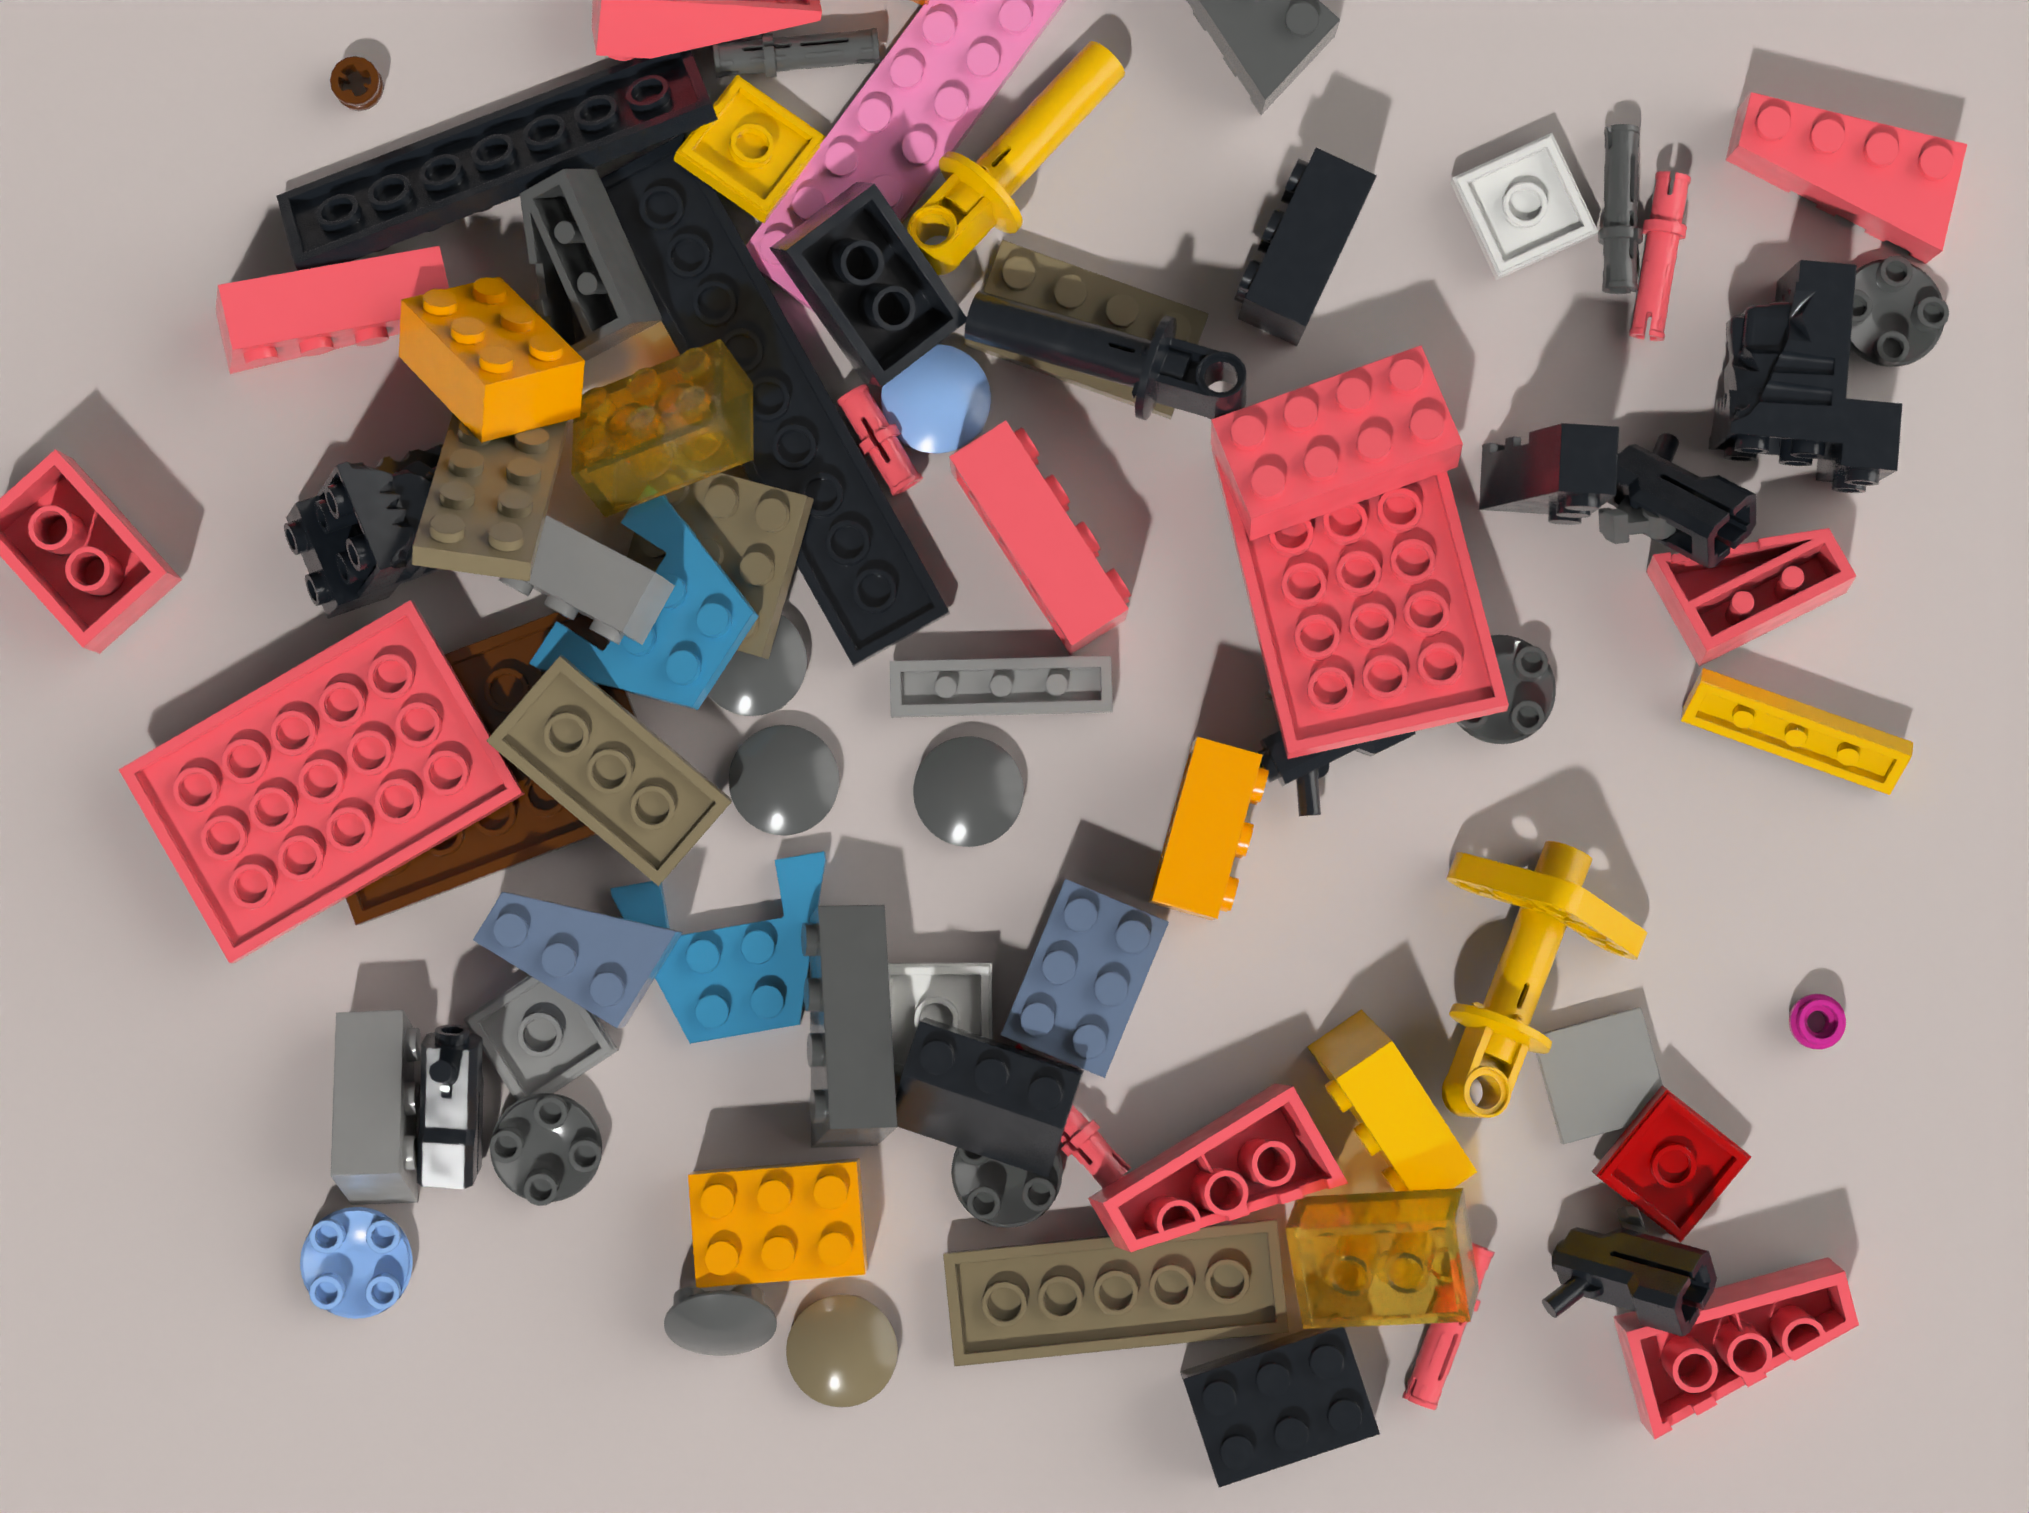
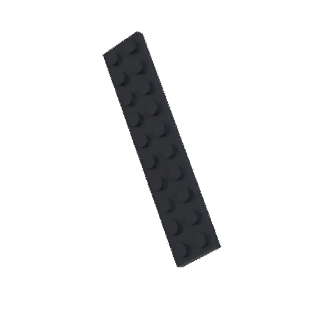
[600,133,950,667]

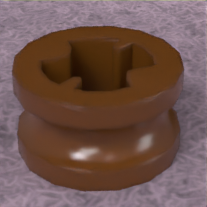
[330,56,384,111]

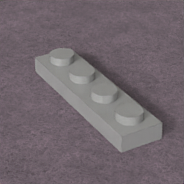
[890,656,1113,718]

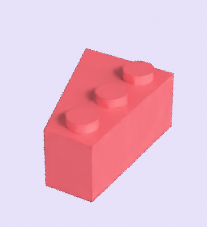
[1646,528,1856,667]

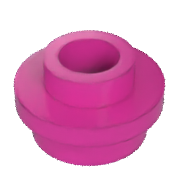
[1789,994,1846,1050]

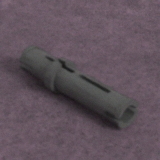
[713,28,880,78]
[1598,124,1643,294]

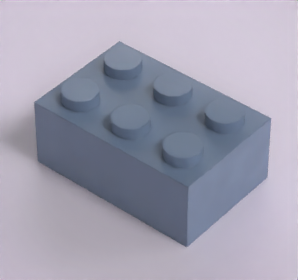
[1001,879,1169,1078]

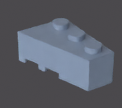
[473,892,683,1028]

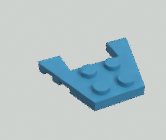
[530,481,759,710]
[610,851,826,1044]

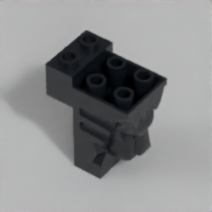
[1708,260,1902,493]
[284,444,443,619]

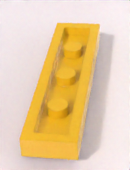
[1681,668,1913,795]

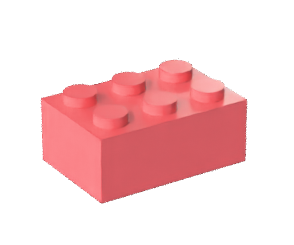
[0,449,182,654]

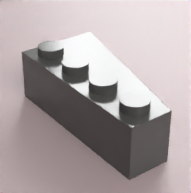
[1187,0,1340,115]
[801,905,897,1148]

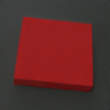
[1592,1085,1752,1243]

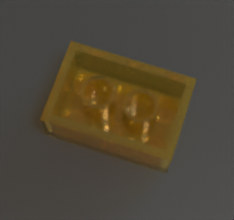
[571,339,754,517]
[1285,1188,1479,1329]

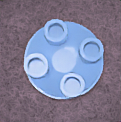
[881,344,991,454]
[300,1207,413,1319]

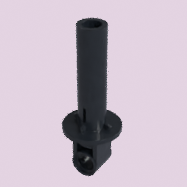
[964,291,1247,420]

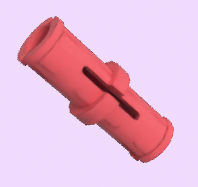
[836,384,923,496]

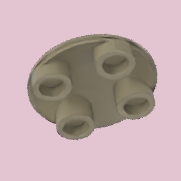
[786,1295,898,1407]

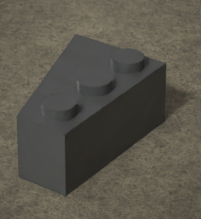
[520,169,663,362]

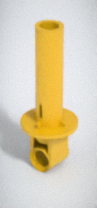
[907,41,1125,275]
[1442,841,1592,1118]

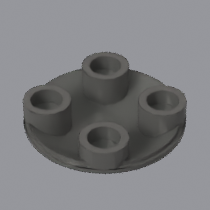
[1850,256,1949,367]
[708,615,807,716]
[1457,635,1556,744]
[729,725,840,836]
[913,736,1024,847]
[490,1093,602,1206]
[951,1147,1063,1228]
[664,1284,777,1356]

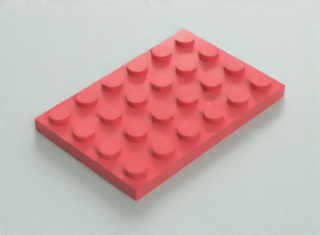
[1212,448,1509,759]
[119,600,525,963]

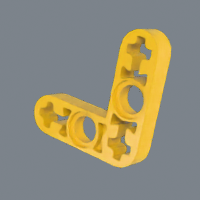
[1446,852,1648,960]

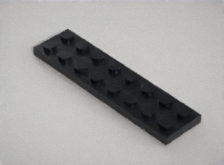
[277,50,718,271]

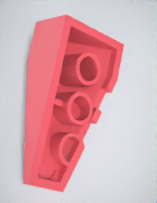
[592,0,822,61]

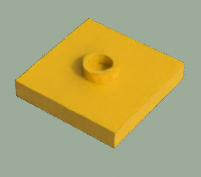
[673,75,826,223]

